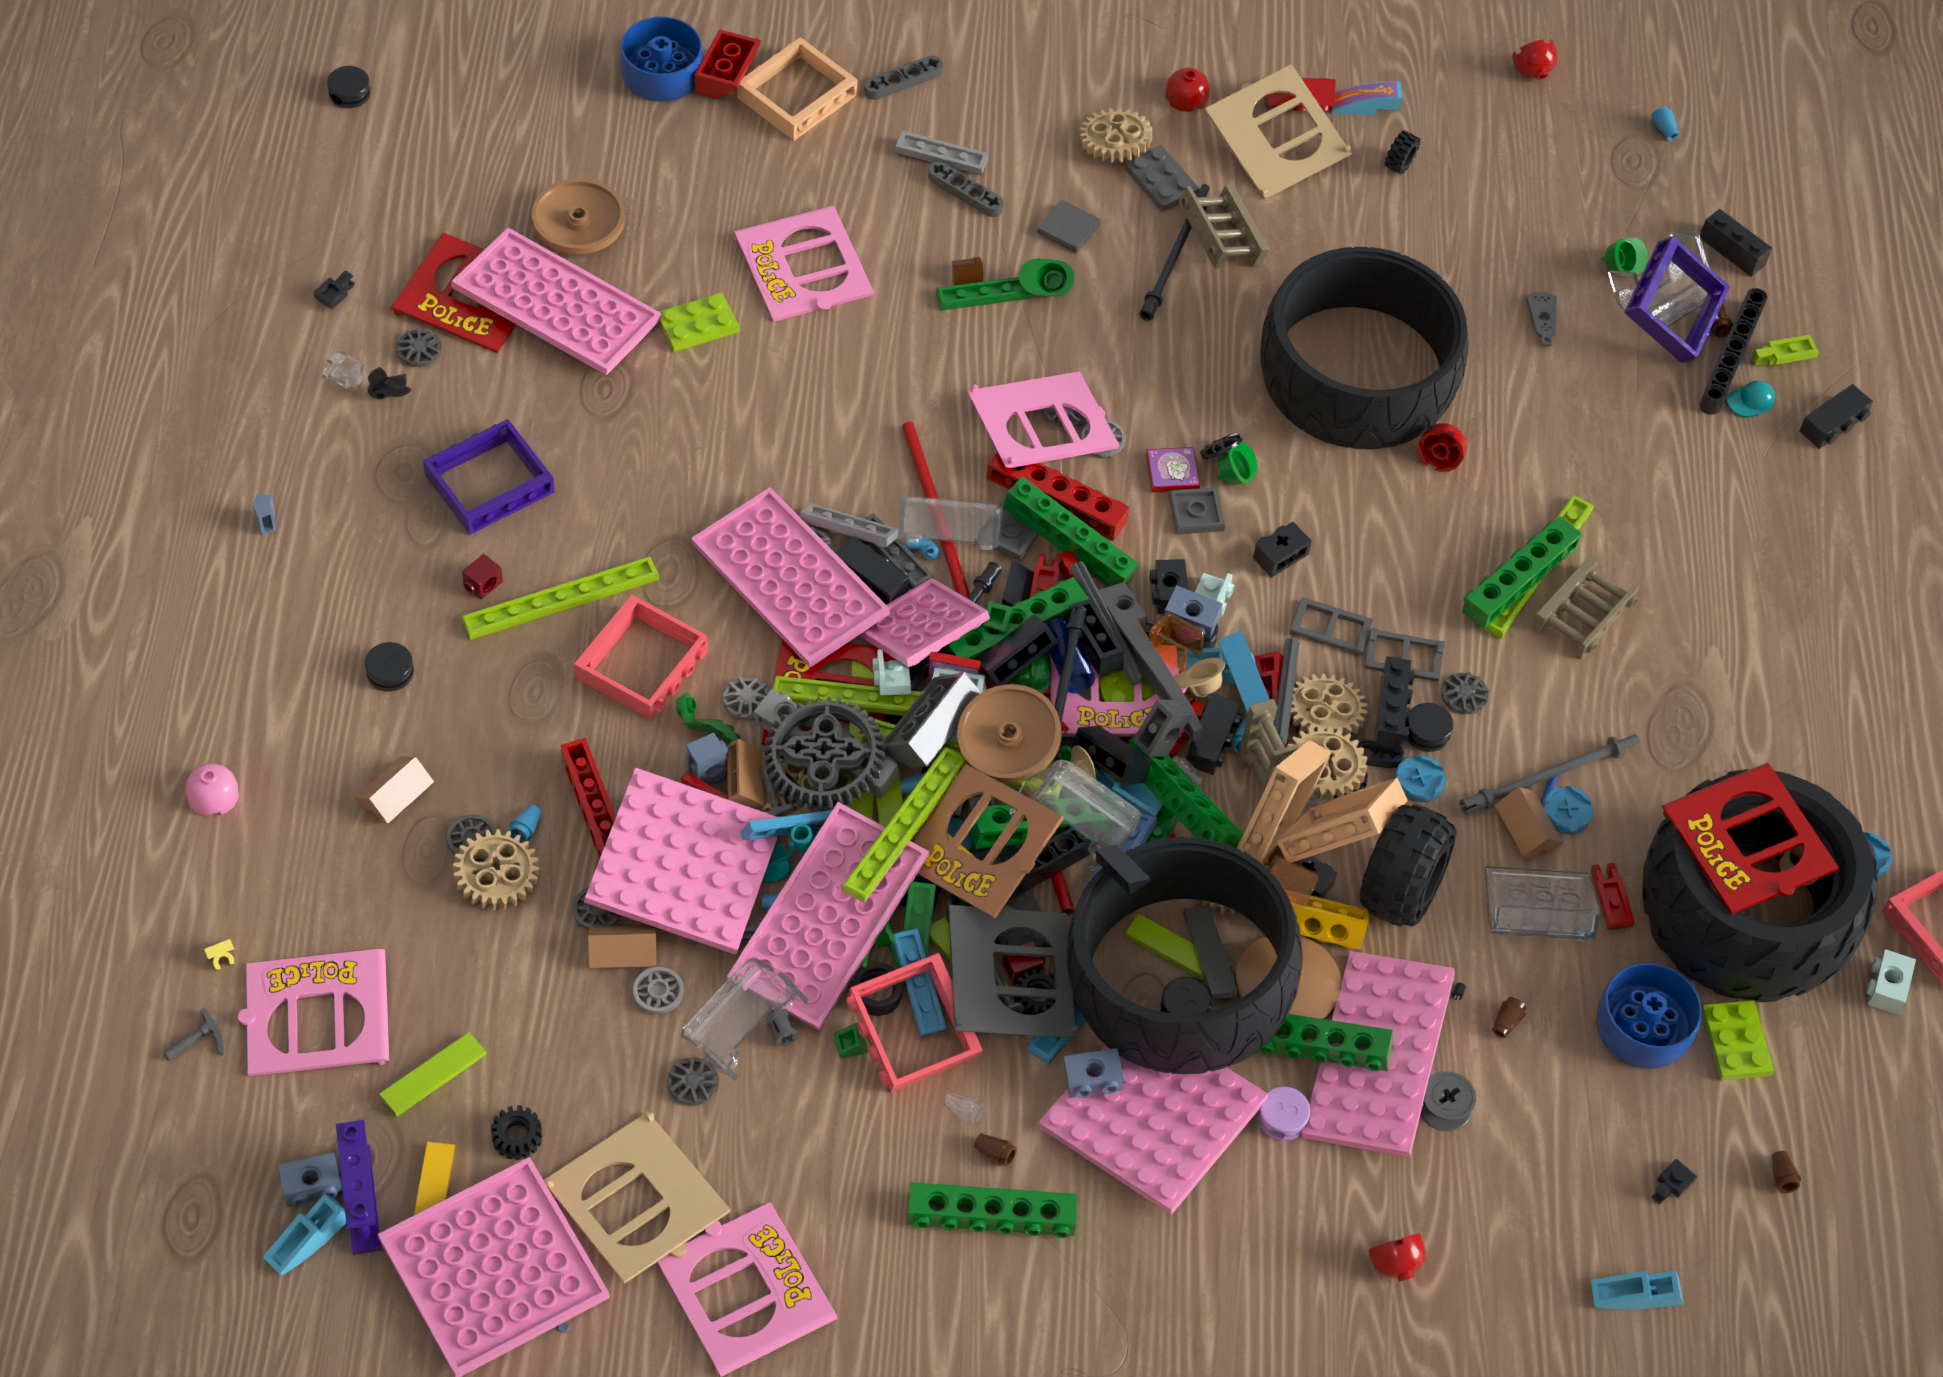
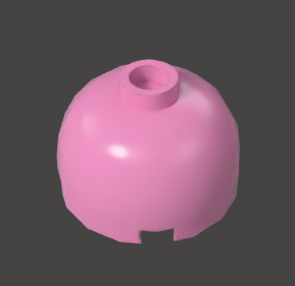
[185,763,239,817]

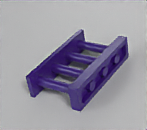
[336,1120,382,1255]

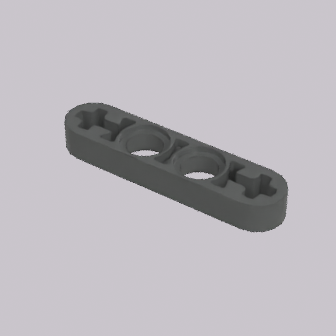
[864,56,943,100]
[928,161,1003,217]

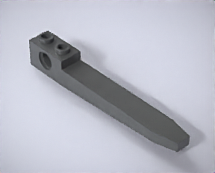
[1098,582,1203,741]

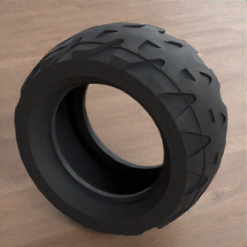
[1642,769,1877,1002]

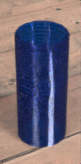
[1047,618,1095,693]

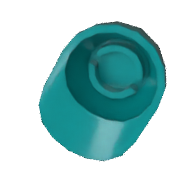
[1727,380,1775,418]

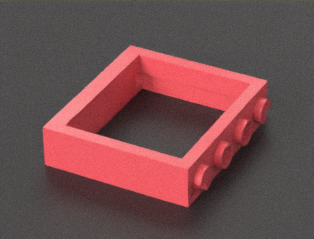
[574,595,709,720]
[1882,870,1943,985]
[846,953,983,1093]

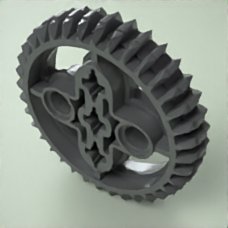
[763,696,886,812]

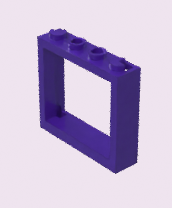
[1624,236,1730,363]
[423,419,555,535]

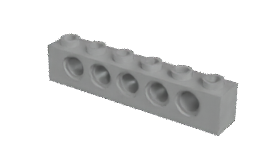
[754,689,899,799]

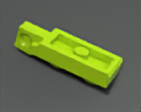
[1752,335,1819,365]

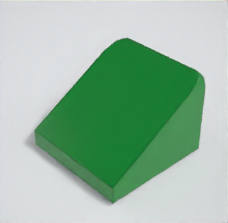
[982,601,1014,632]
[834,1023,870,1058]

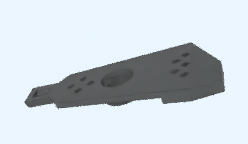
[1526,292,1557,347]

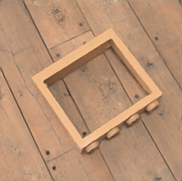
[737,37,857,141]
[1237,740,1331,863]
[1277,778,1408,864]

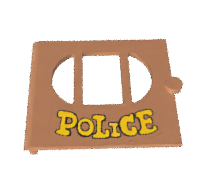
[912,764,1064,919]

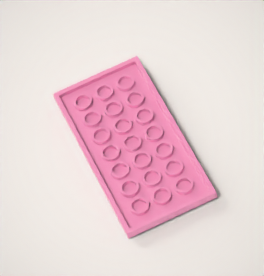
[452,228,662,375]
[691,487,890,667]
[727,802,929,1031]
[1302,951,1455,1158]

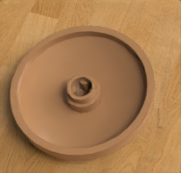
[532,178,625,254]
[957,684,1062,783]
[1234,936,1341,1019]

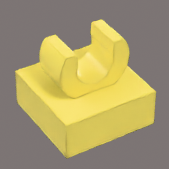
[203,939,234,970]

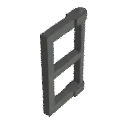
[1290,597,1373,655]
[1365,628,1445,682]

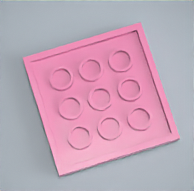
[858,578,990,667]

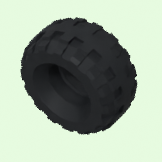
[1359,804,1457,927]

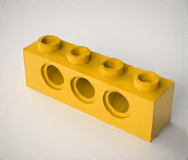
[1284,889,1369,950]

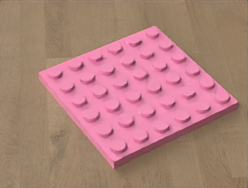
[584,767,778,955]
[1038,1045,1268,1215]
[378,1157,610,1377]

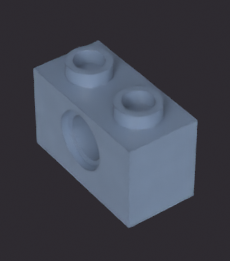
[1164,585,1223,639]
[686,733,728,786]
[1064,1048,1123,1098]
[278,1152,343,1207]

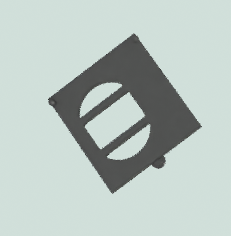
[948,905,1078,1038]

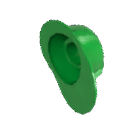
[1601,238,1648,275]
[1019,258,1075,297]
[1217,442,1258,485]
[1011,653,1051,693]

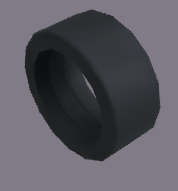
[852,962,903,1016]

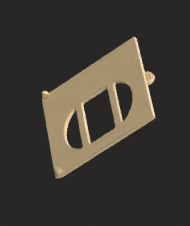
[1205,64,1352,199]
[543,1112,731,1284]

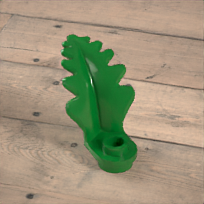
[675,693,740,745]

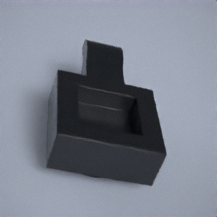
[313,271,355,309]
[1652,1159,1698,1204]

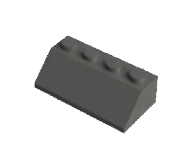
[883,672,981,768]

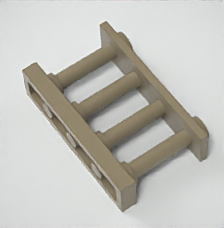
[1179,184,1269,269]
[1532,554,1640,660]
[1237,699,1298,795]

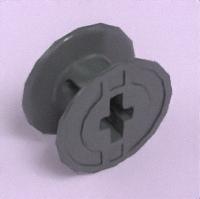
[1421,1072,1476,1131]

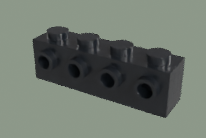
[1373,656,1414,754]

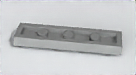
[895,130,989,175]
[800,503,898,547]

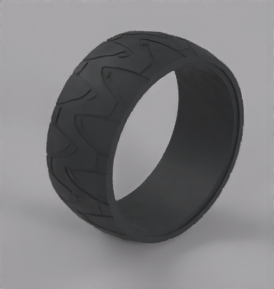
[1260,247,1469,449]
[1067,837,1303,1074]

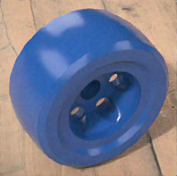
[619,16,704,101]
[1596,963,1702,1069]

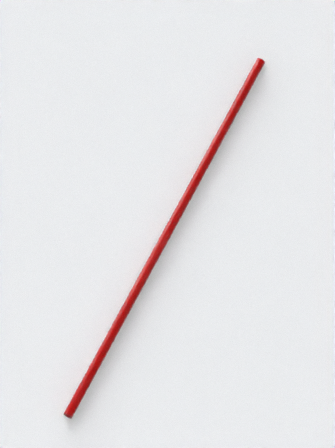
[902,422,1075,915]

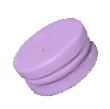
[1258,1086,1310,1141]

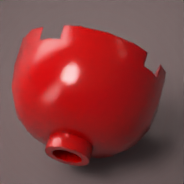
[1512,39,1558,80]
[1165,67,1210,112]
[1417,423,1467,472]
[1368,1233,1426,1282]

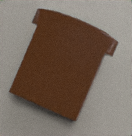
[952,256,983,285]

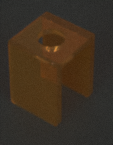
[1149,612,1204,672]
[1268,853,1319,907]

